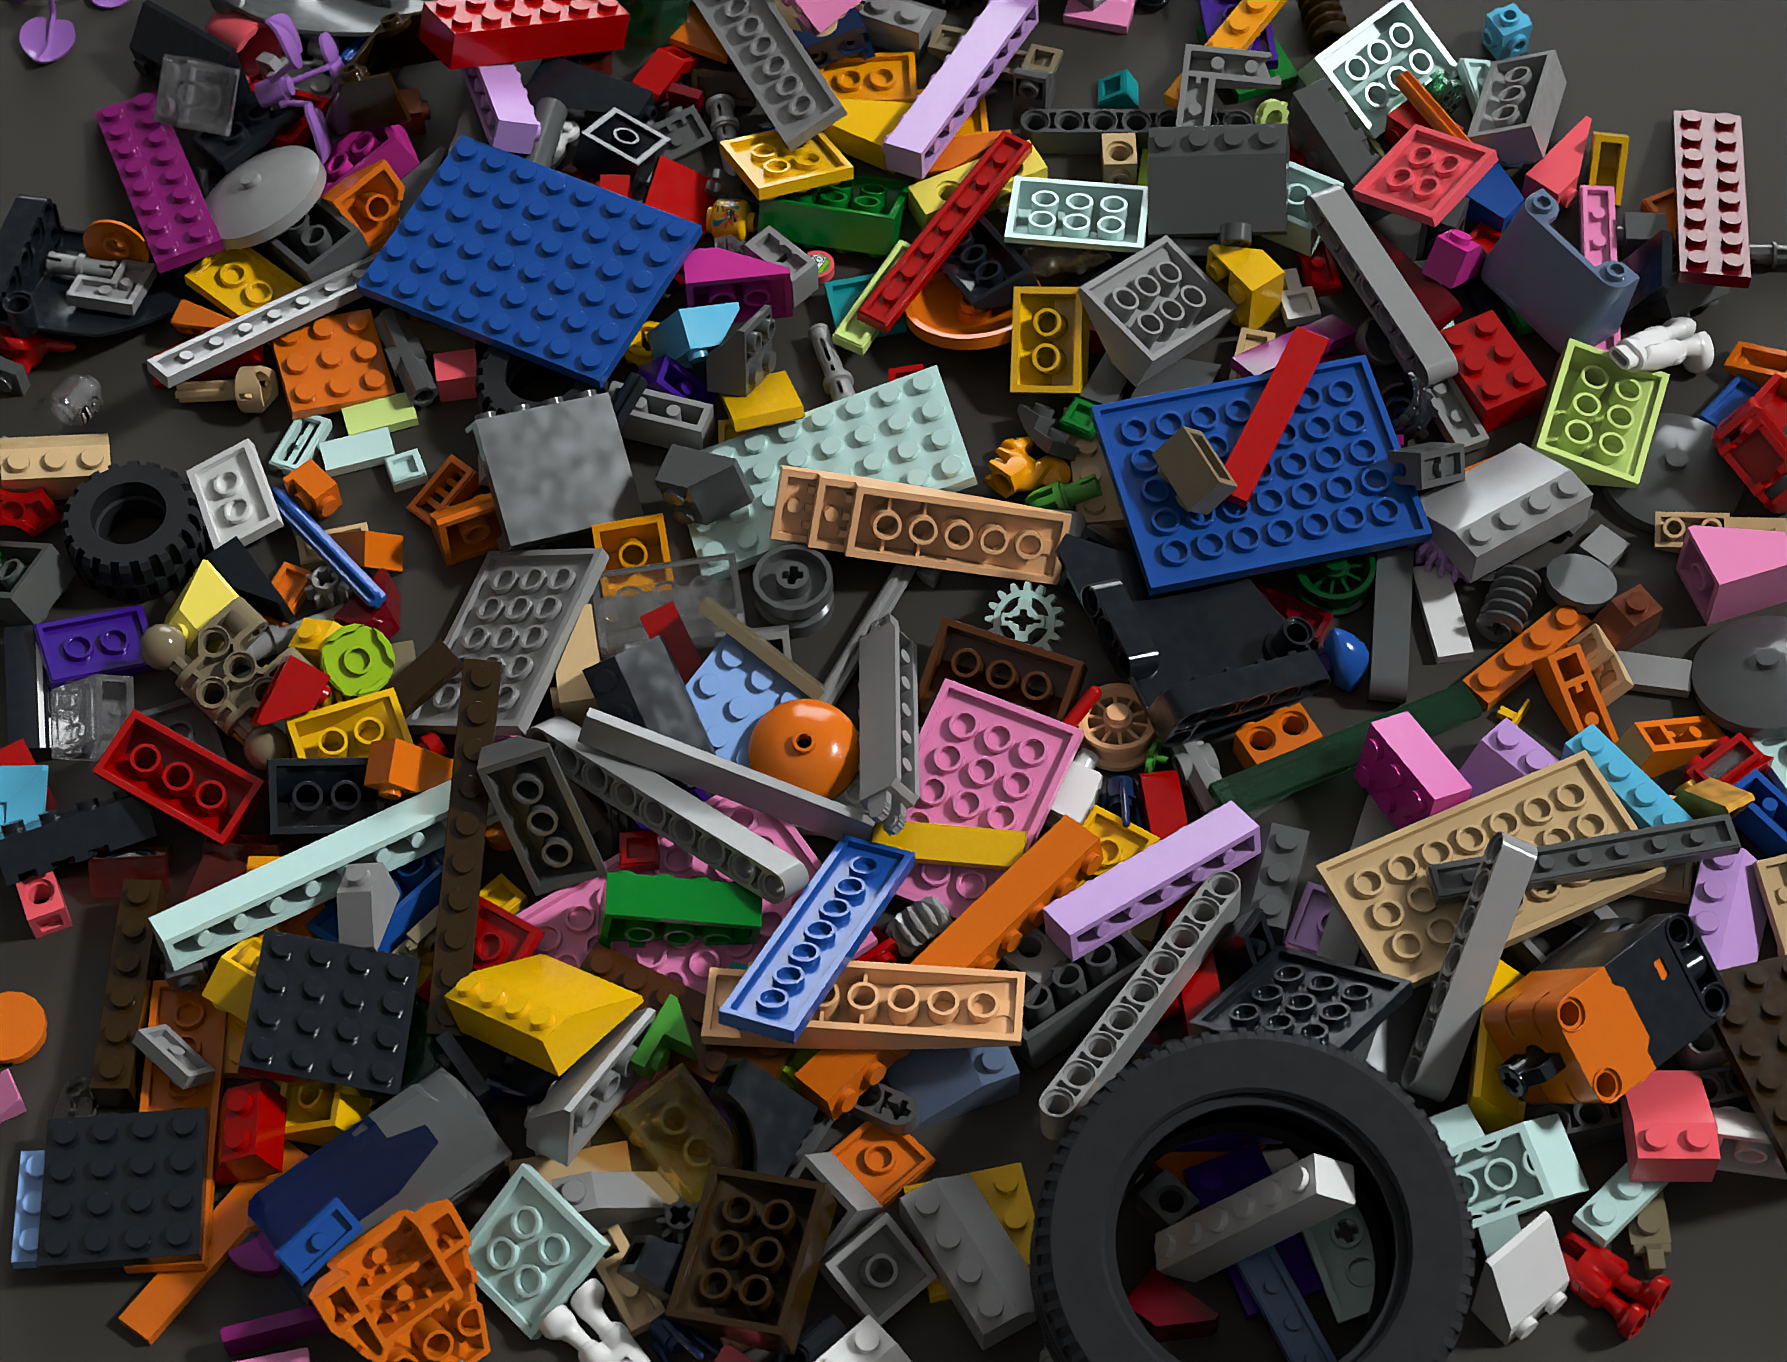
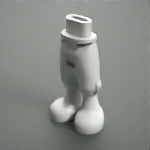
[1609,317,1714,374]
[539,1278,651,1362]

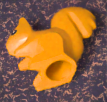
[984,436,1072,498]

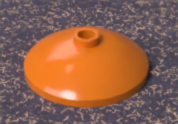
[748,699,860,800]

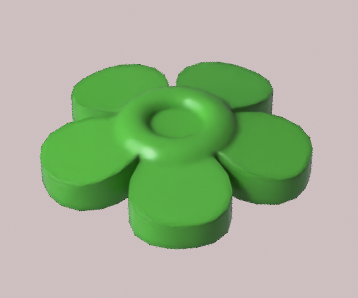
[1144,736,1168,773]

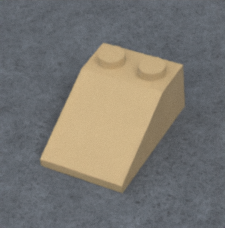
[550,604,600,728]

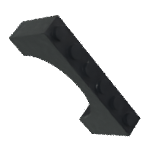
[616,1057,819,1305]

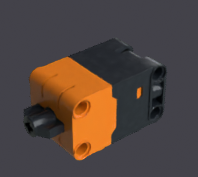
[1483,912,1731,1104]

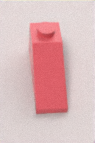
[1522,116,1592,213]

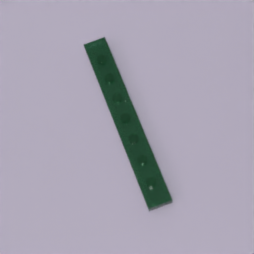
[1208,681,1483,812]

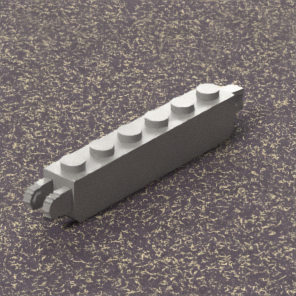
[858,613,920,836]

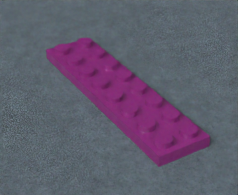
[94,90,225,274]

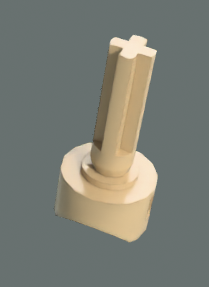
[175,366,279,413]

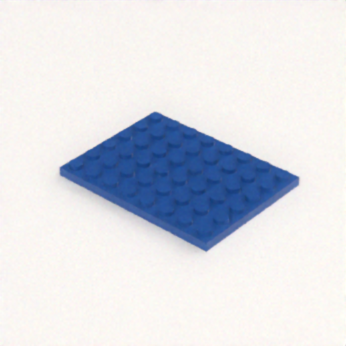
[356,135,702,389]
[1090,355,1433,596]

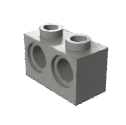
[744,225,819,308]

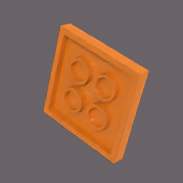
[270,308,396,420]

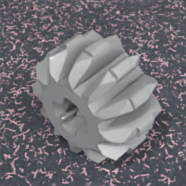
[885,897,953,957]

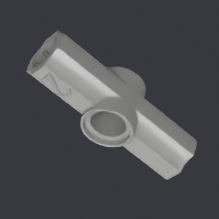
[1168,739,1234,816]

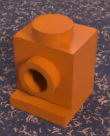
[283,458,342,520]

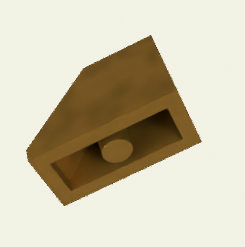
[1673,777,1756,819]

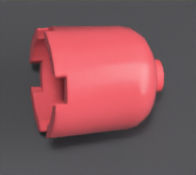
[205,11,285,84]

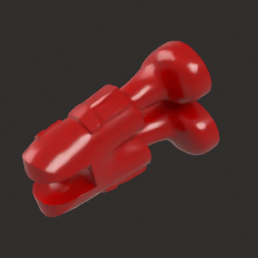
[1560,1230,1673,1341]

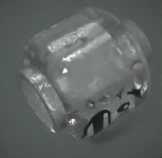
[50,374,104,426]

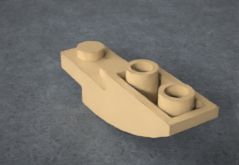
[1654,511,1787,553]

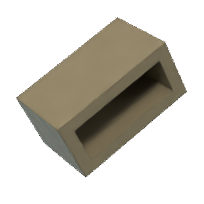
[1152,426,1238,515]

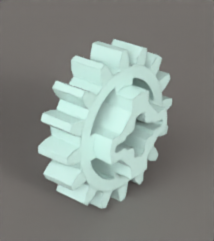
[985,581,1066,652]

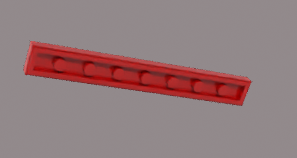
[857,130,1032,334]

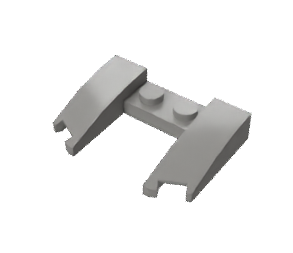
[1176,44,1281,127]

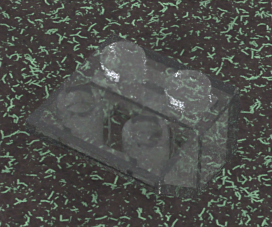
[50,674,134,761]

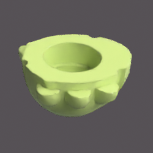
[1254,99,1289,124]

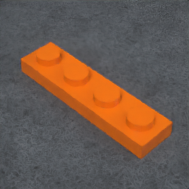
[1460,605,1591,711]

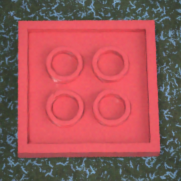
[1352,124,1499,227]

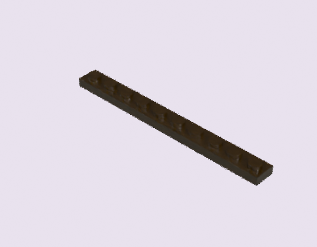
[425,658,502,1040]

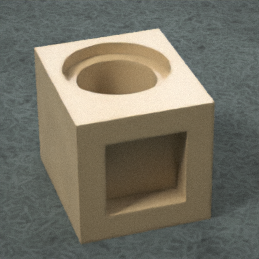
[1101,133,1138,185]

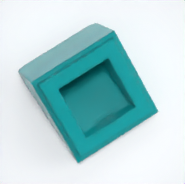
[1098,69,1139,108]

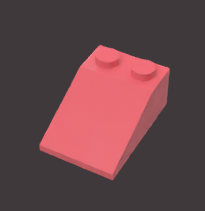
[1620,1070,1721,1182]

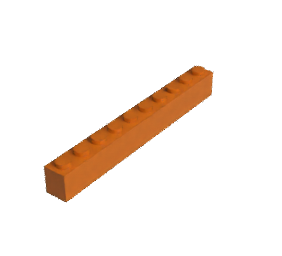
[794,814,1104,1121]

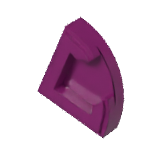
[227,1234,282,1277]

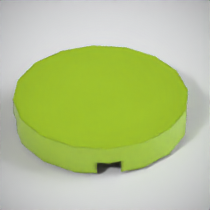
[319,623,395,698]

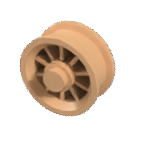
[1077,683,1157,771]

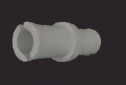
[46,251,119,279]

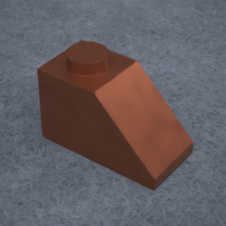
[1580,584,1663,652]

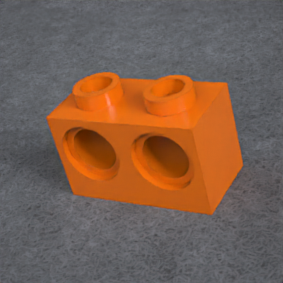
[1233,702,1323,786]

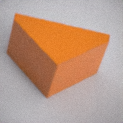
[331,531,404,572]

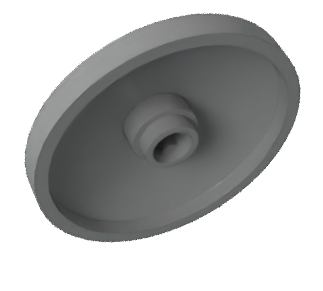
[205,146,326,249]

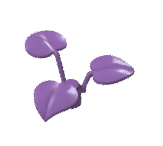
[11,0,129,64]
[254,13,345,164]

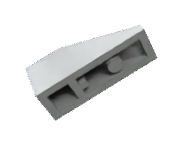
[551,1171,679,1229]

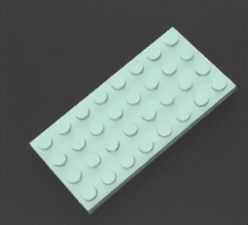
[688,365,978,582]

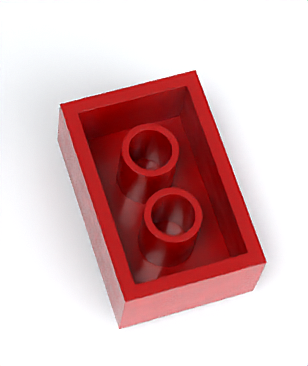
[1439,310,1548,433]

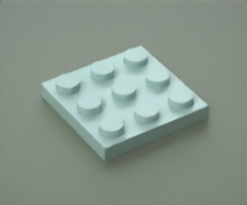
[468,1164,611,1340]

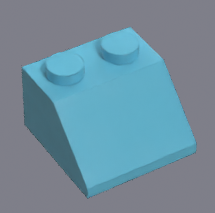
[647,302,740,371]

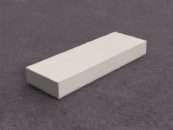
[1412,565,1474,664]

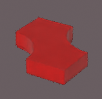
[0,487,62,538]

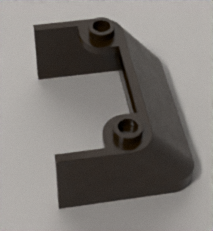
[325,11,439,135]

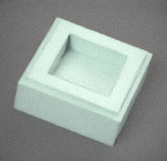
[384,448,429,493]

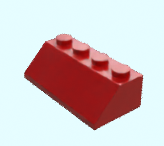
[92,708,265,847]

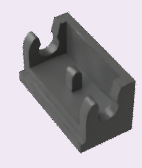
[1388,442,1465,490]

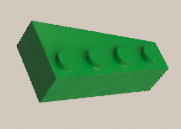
[597,870,762,948]

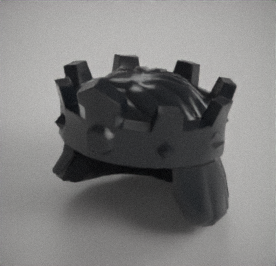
[1380,371,1439,448]

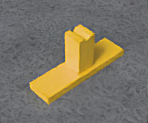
[1497,698,1531,726]

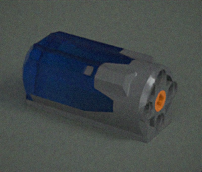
[247,1067,512,1307]

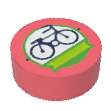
[807,251,835,285]

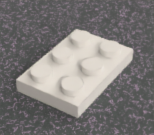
[186,438,284,550]

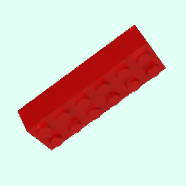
[419,0,630,70]

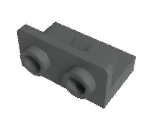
[644,105,713,161]

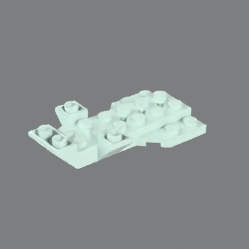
[1278,1104,1589,1324]

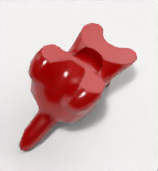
[0,327,77,376]

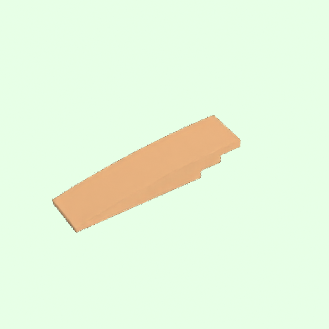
[769,465,1072,585]
[701,960,1026,1050]

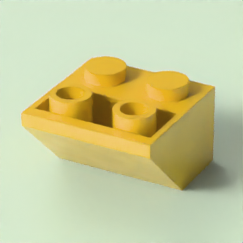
[1206,244,1285,330]

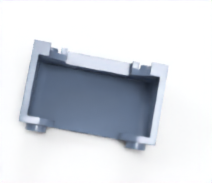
[1480,188,1640,354]

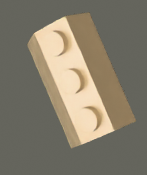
[0,433,111,500]

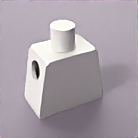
[1044,748,1103,828]

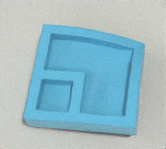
[0,765,49,832]

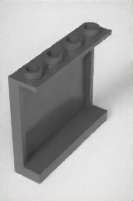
[465,389,644,554]

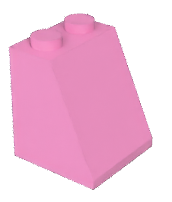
[1676,525,1787,626]

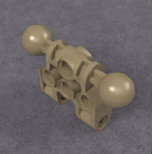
[139,596,314,771]

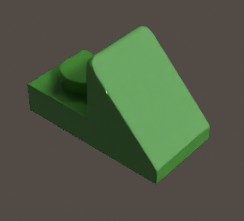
[630,994,697,1082]

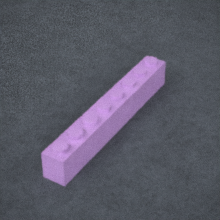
[882,0,1039,180]

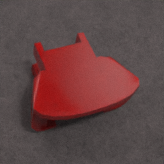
[1711,396,1787,514]

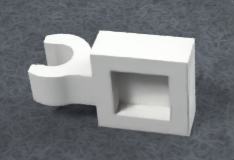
[1281,268,1321,327]

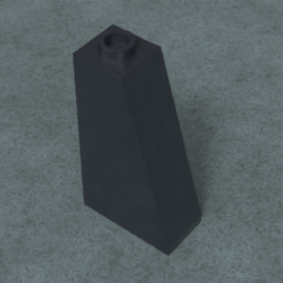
[525,57,657,130]

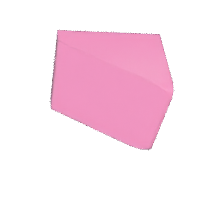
[0,1069,27,1123]

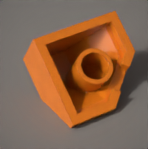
[321,159,405,254]

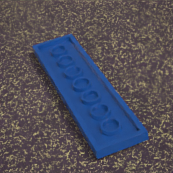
[719,835,915,1044]

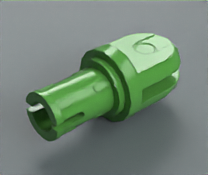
[1024,474,1102,511]

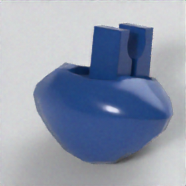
[1316,628,1370,693]

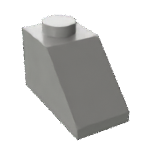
[336,862,400,952]

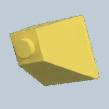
[164,560,240,660]

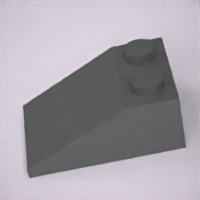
[0,541,77,626]

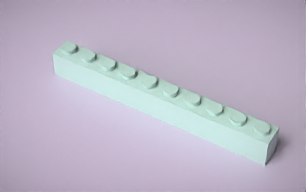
[148,779,500,971]

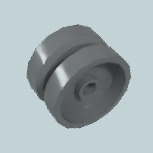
[752,544,835,639]

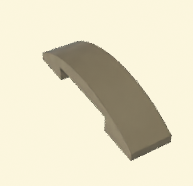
[927,23,1063,82]

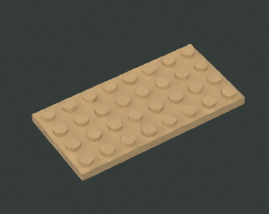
[1315,750,1667,989]

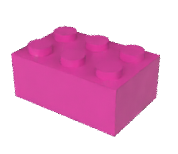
[1354,711,1472,830]

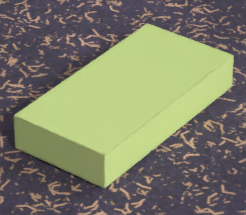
[341,392,419,436]

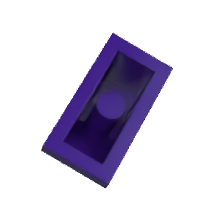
[637,354,717,404]

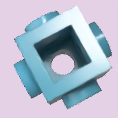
[1481,3,1532,60]

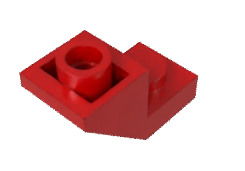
[631,45,700,103]

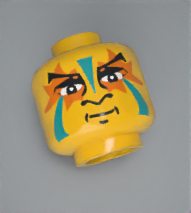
[706,198,758,244]

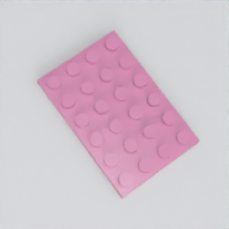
[869,678,1084,921]

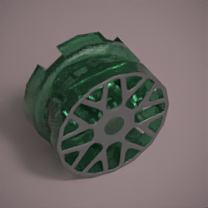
[1422,69,1466,116]

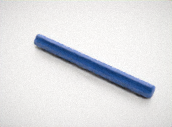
[271,487,386,609]

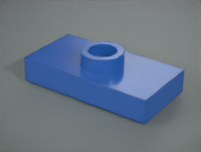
[272,1196,364,1286]

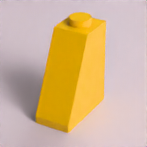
[823,99,913,174]

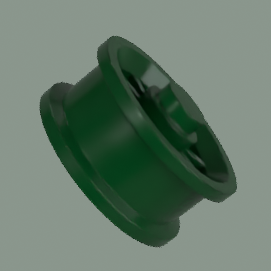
[1294,552,1376,618]

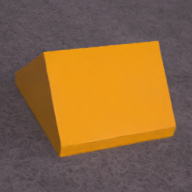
[591,513,675,597]

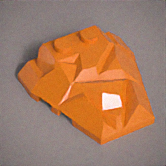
[308,1199,491,1362]

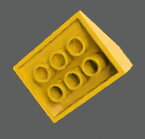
[444,953,644,1076]

